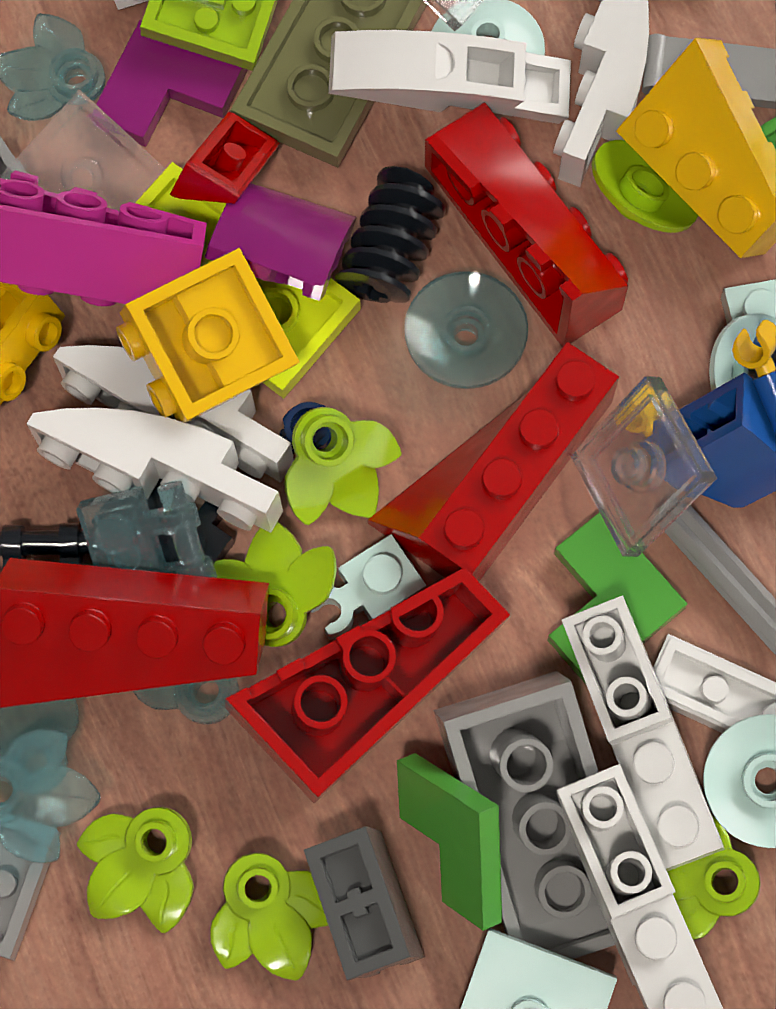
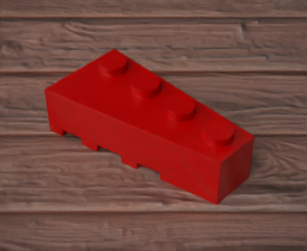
[0,558,269,708]
[225,567,510,803]

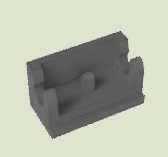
[304,826,425,980]

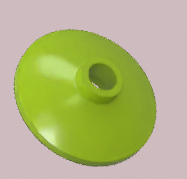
[592,140,699,233]

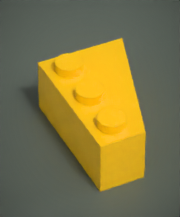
[616,38,776,258]

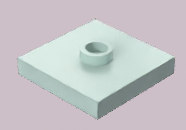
[460,928,617,1009]

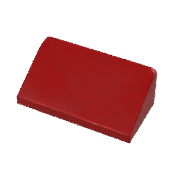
[170,111,280,204]

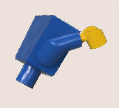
[622,320,776,508]

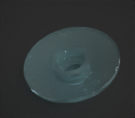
[405,271,528,389]

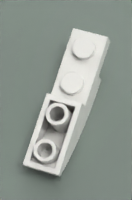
[553,0,649,187]
[328,30,571,124]
[53,345,294,483]
[27,408,283,533]
[562,595,725,871]
[556,764,723,1009]

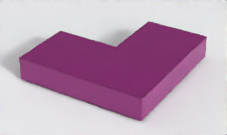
[90,20,247,147]

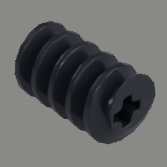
[335,166,446,303]

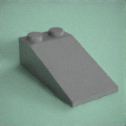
[433,671,615,959]

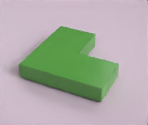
[547,510,688,686]
[397,753,502,931]

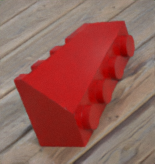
[425,102,628,347]
[367,342,619,581]

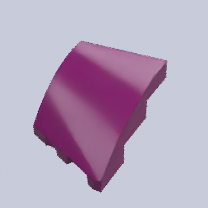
[205,183,356,301]

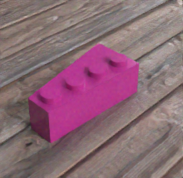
[0,170,207,306]

